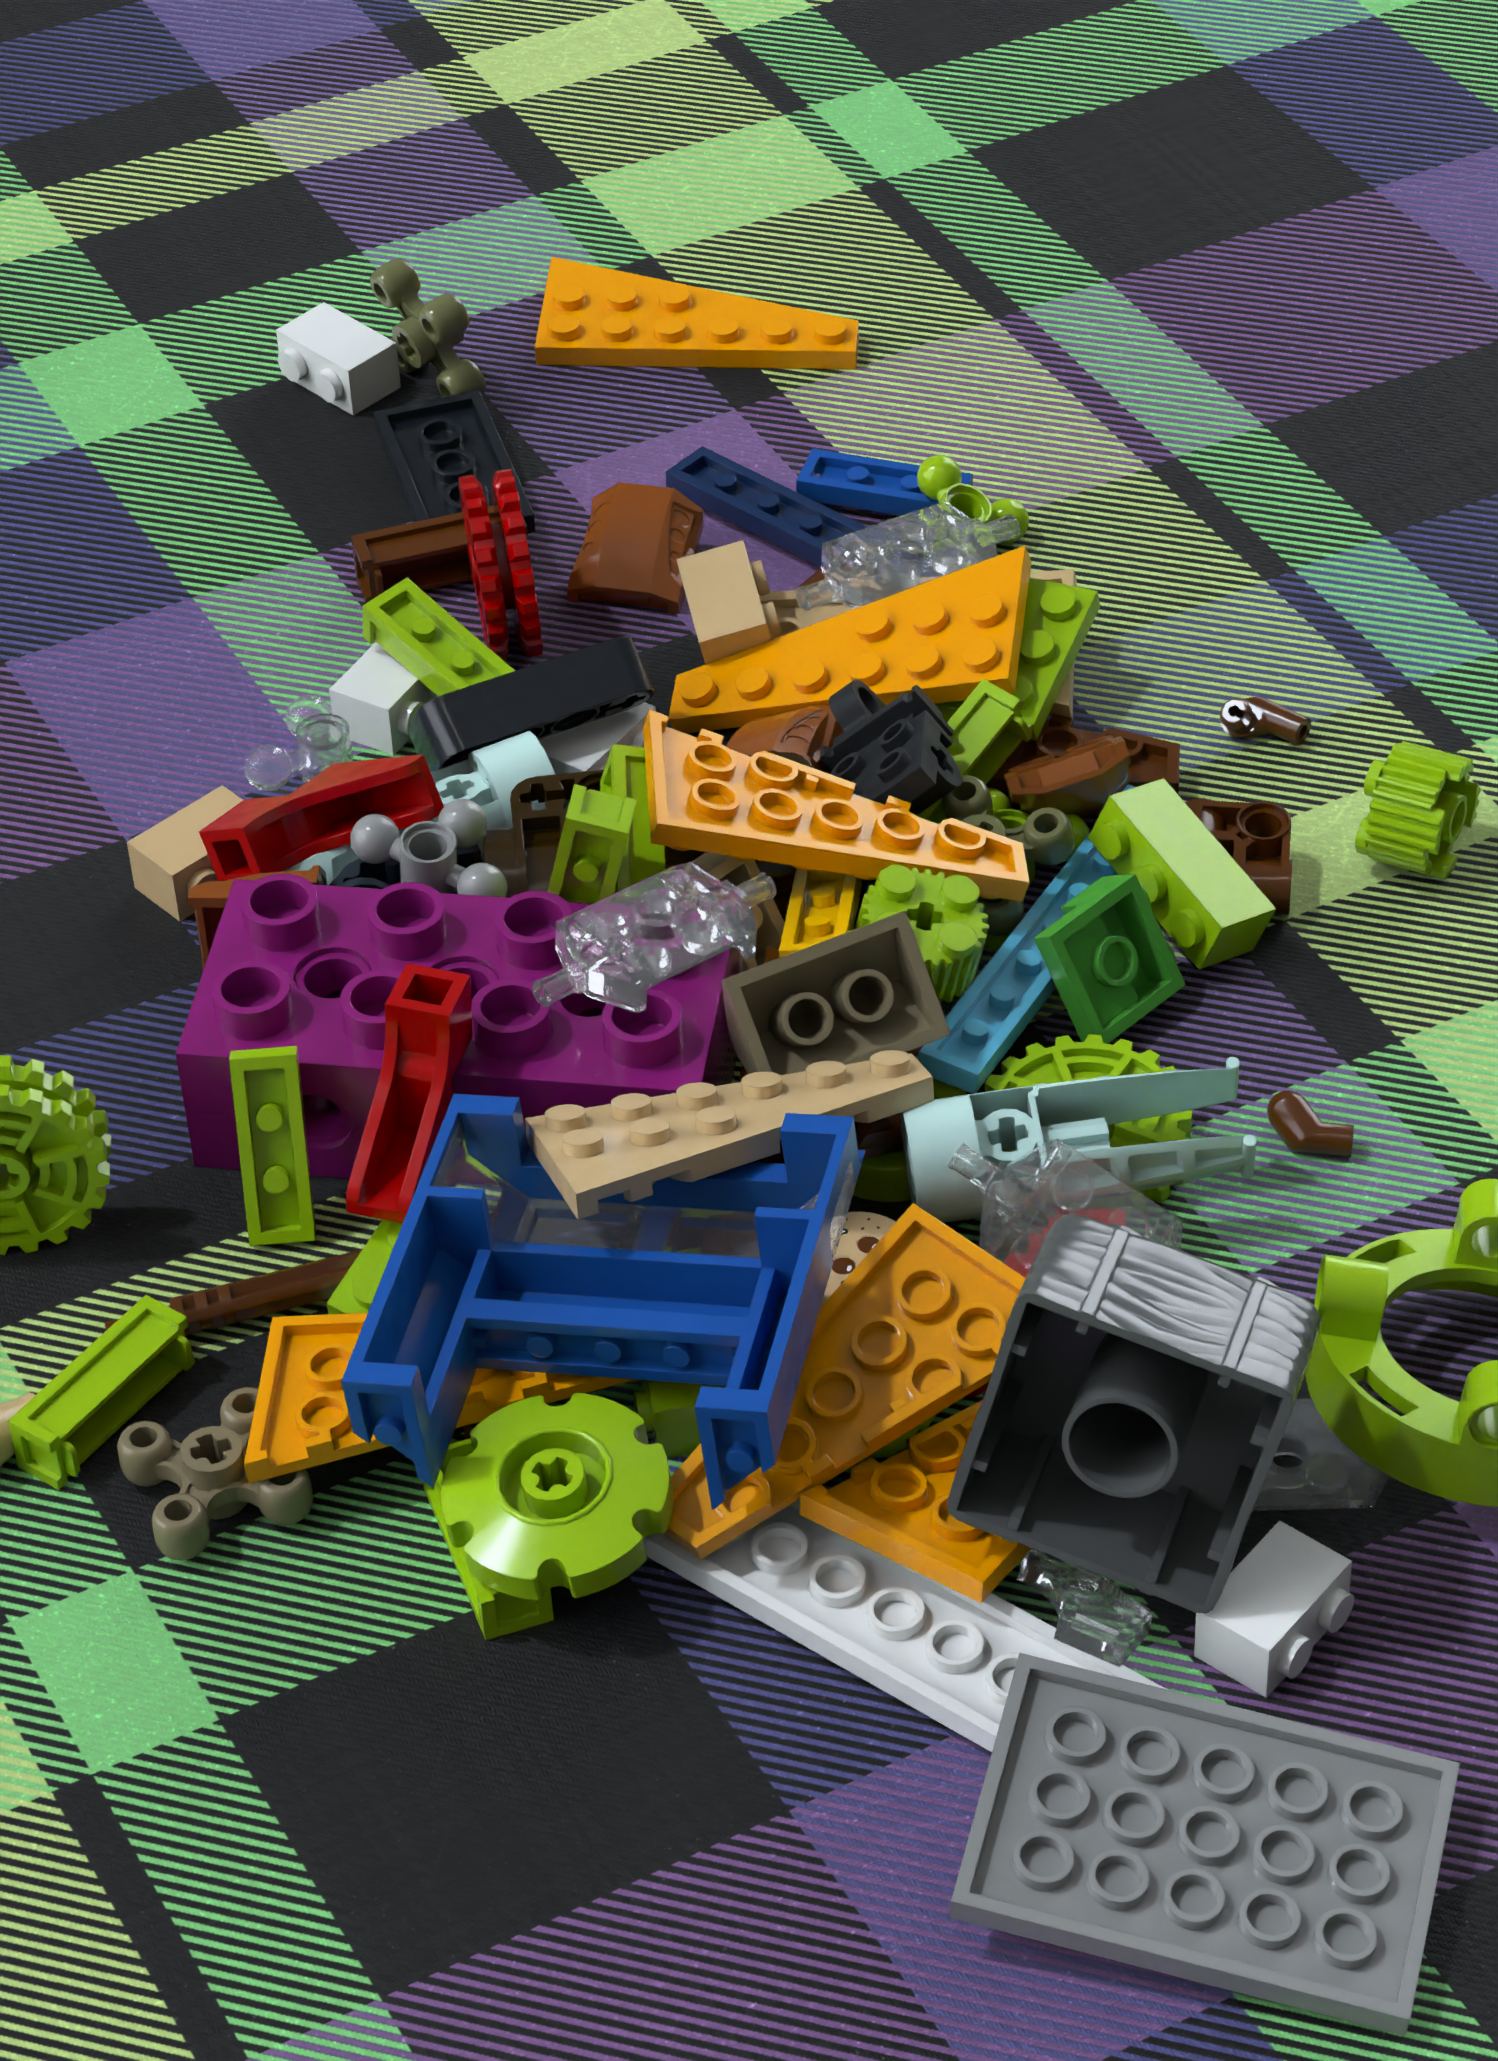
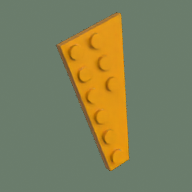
[535,257,859,369]
[244,1313,636,1484]

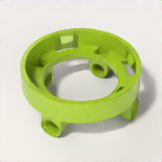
[1305,1179,1498,1507]

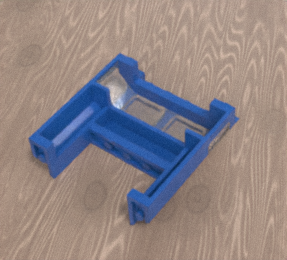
[341,1094,866,1510]

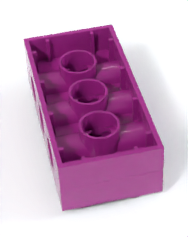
[176,874,741,1189]

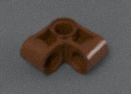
[1185,798,1293,915]

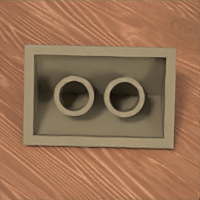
[721,911,951,1075]

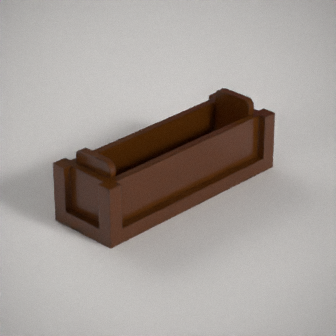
[351,505,528,604]

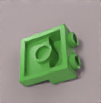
[1034,874,1186,1044]

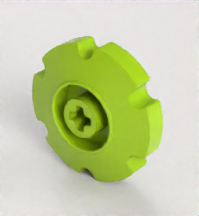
[441,1393,674,1600]

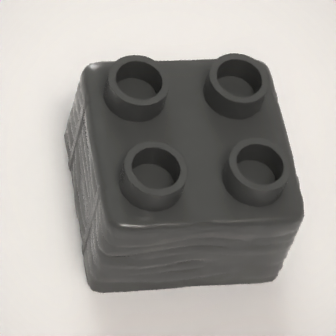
[947,1214,1320,1614]

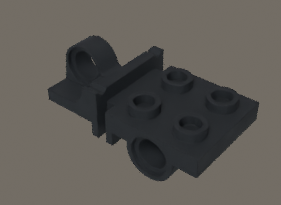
[820,679,962,815]

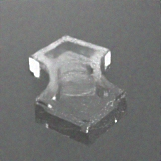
[1017,1548,1153,1667]

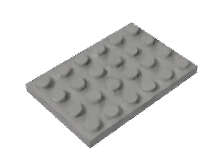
[948,1653,1460,2036]

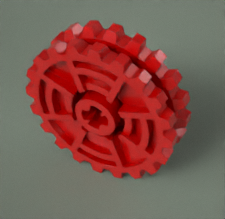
[458,469,543,662]

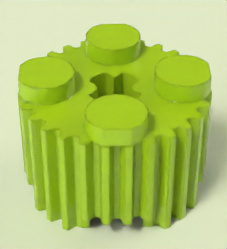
[1355,741,1481,879]
[855,865,989,1003]

